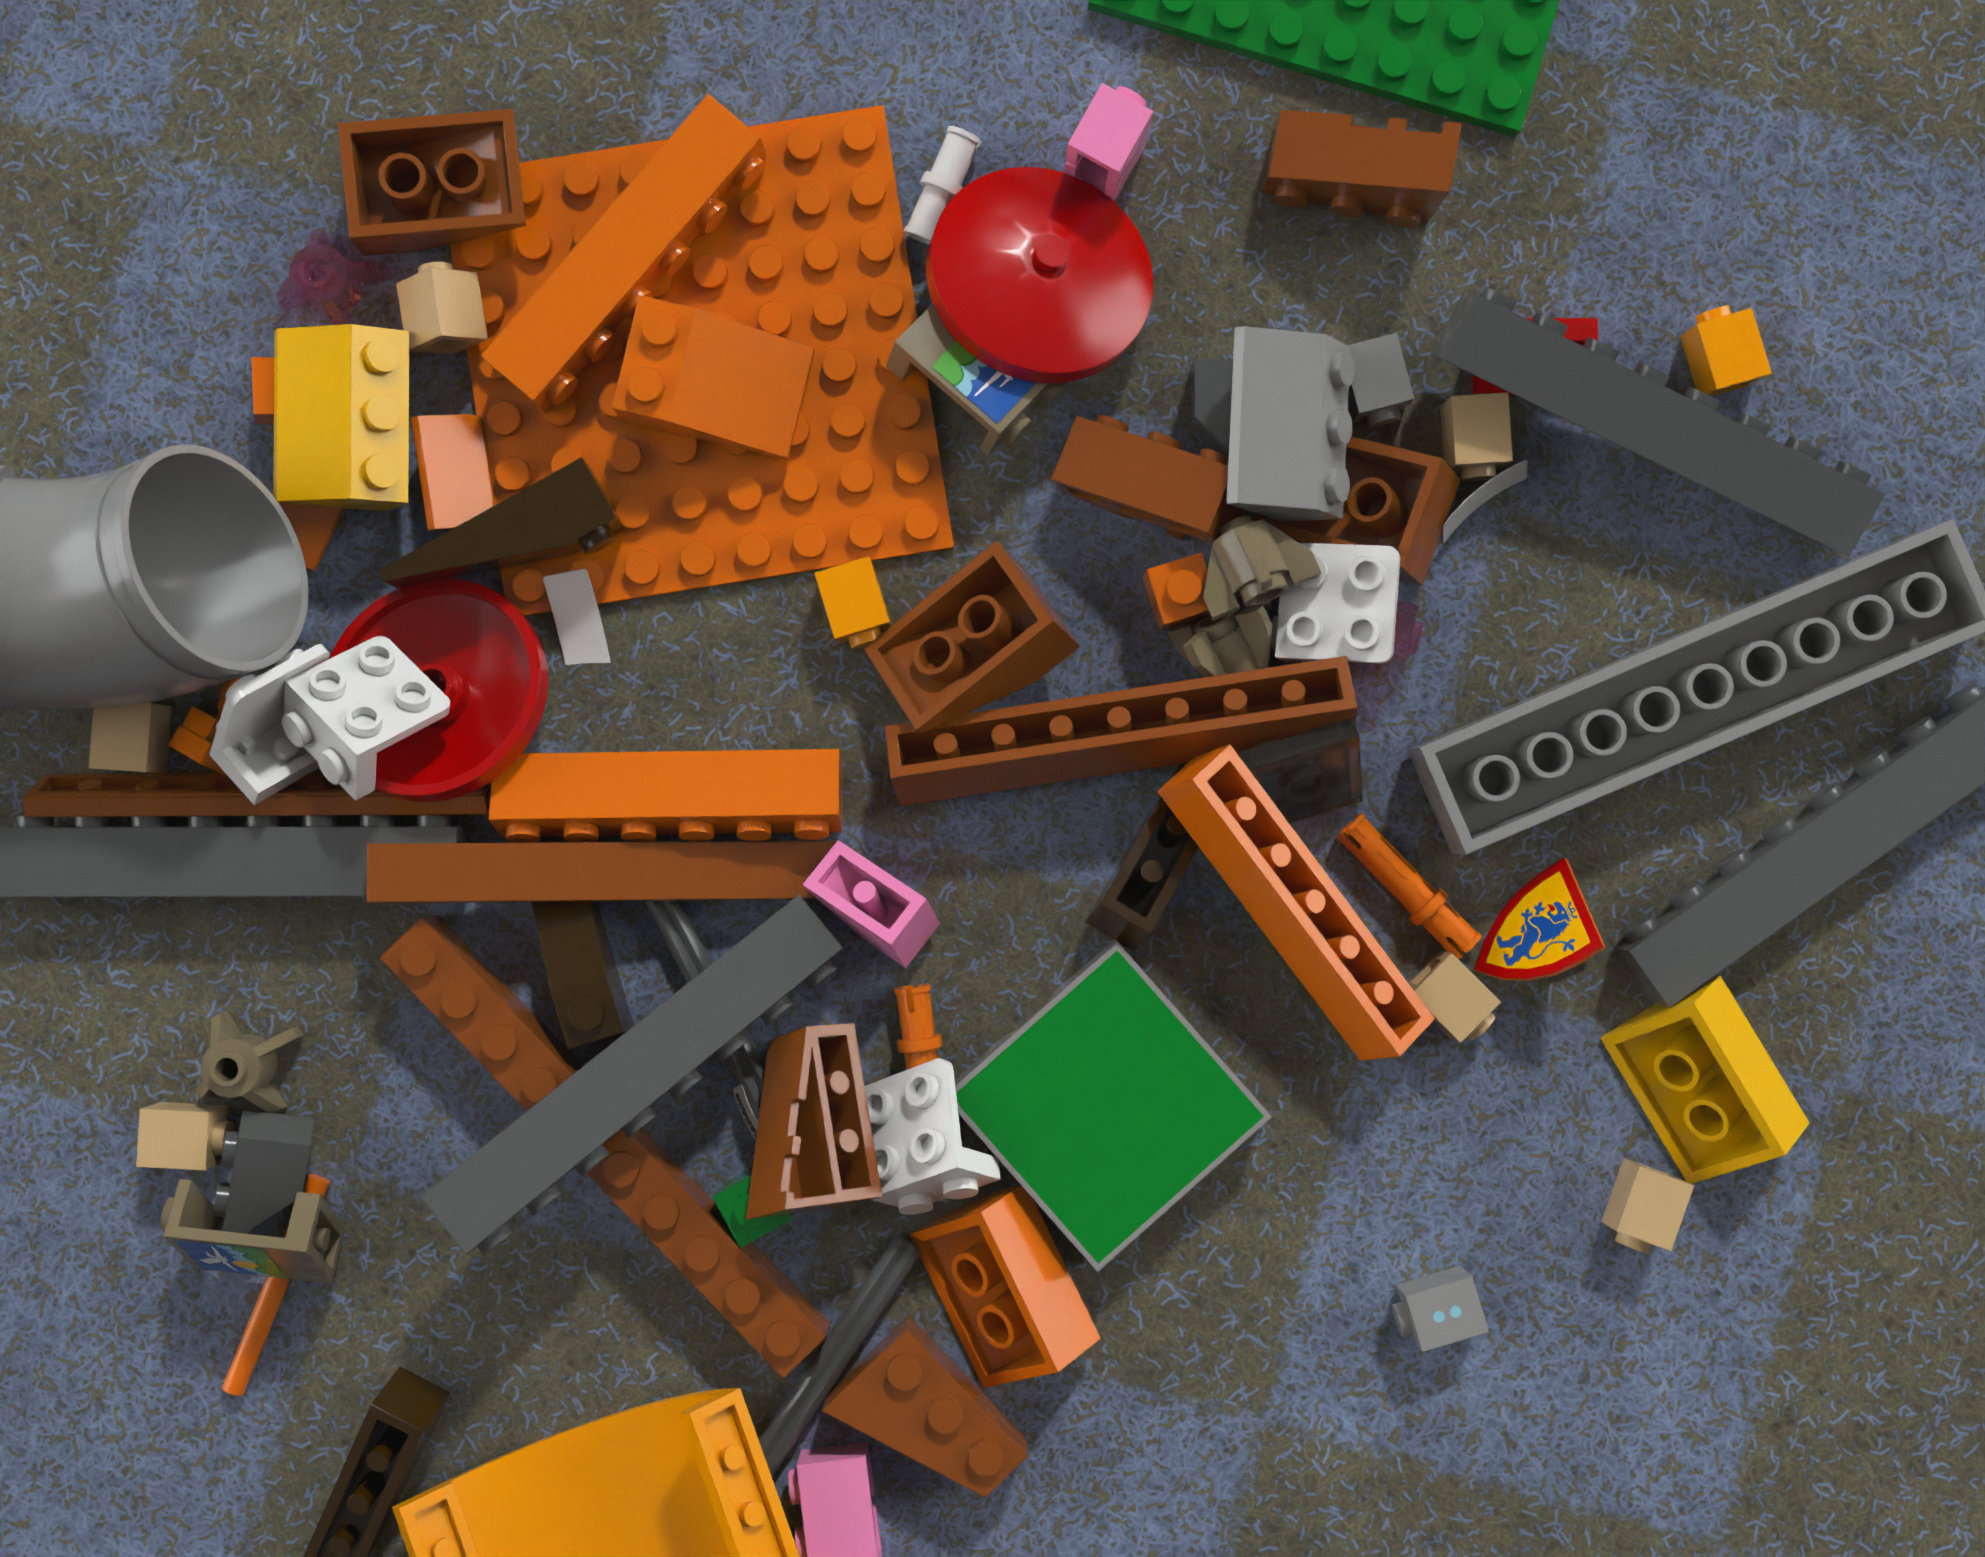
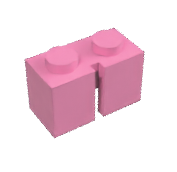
[1065,83,1153,202]
[788,1442,882,1557]

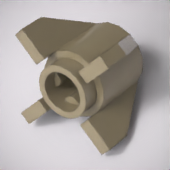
[1203,516,1321,620]
[1168,597,1273,677]
[195,1011,304,1114]

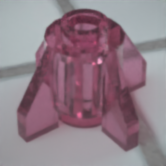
[276,229,393,325]

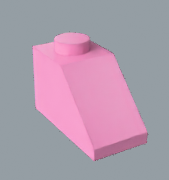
[803,840,940,968]

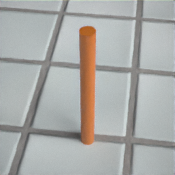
[222,1174,330,1396]

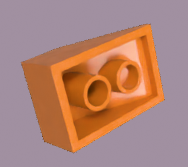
[612,295,815,460]

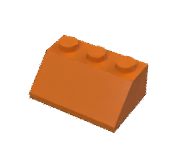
[909,1184,1101,1388]

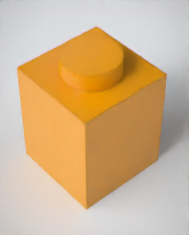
[1680,305,1772,397]
[814,556,892,649]

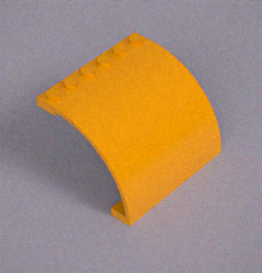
[392,1388,800,1557]

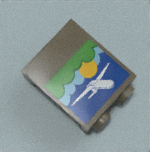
[886,304,1067,456]
[161,1179,345,1284]

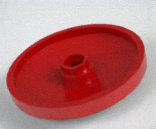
[926,167,1153,384]
[329,578,548,802]

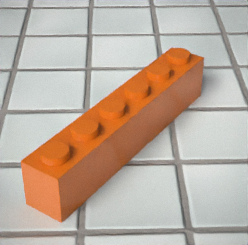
[480,93,767,412]
[1157,744,1434,1061]
[489,749,843,843]

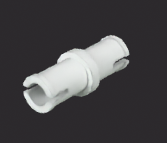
[903,126,982,246]

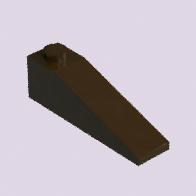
[377,457,624,588]
[1085,753,1251,951]
[531,836,634,1049]
[303,1367,451,1557]

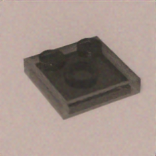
[1240,718,1363,824]

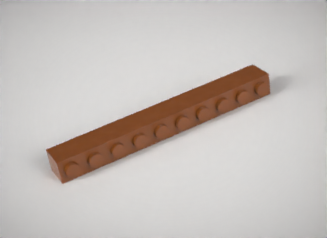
[380,915,830,1378]

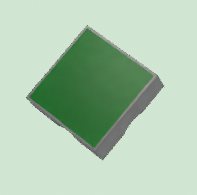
[955,939,1272,1272]

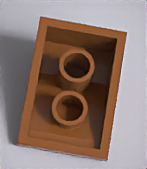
[337,109,526,256]
[1251,437,1461,586]
[863,541,1080,734]

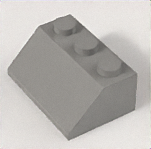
[1227,326,1355,522]

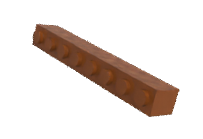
[885,656,1357,806]

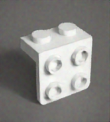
[1271,543,1401,664]
[281,636,450,801]
[209,644,330,805]
[864,1058,1001,1215]

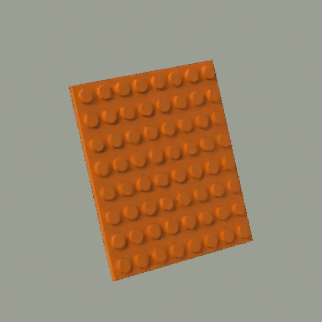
[450,105,954,617]

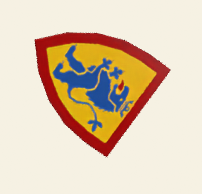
[1474,857,1606,981]

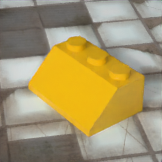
[273,324,409,511]
[1600,975,1810,1184]

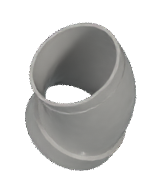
[0,444,309,718]

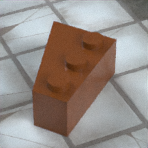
[1262,110,1462,228]
[1051,415,1250,544]
[746,1023,882,1220]
[822,1315,1028,1497]

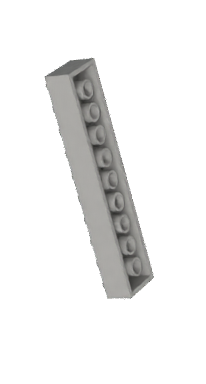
[1407,519,1985,855]

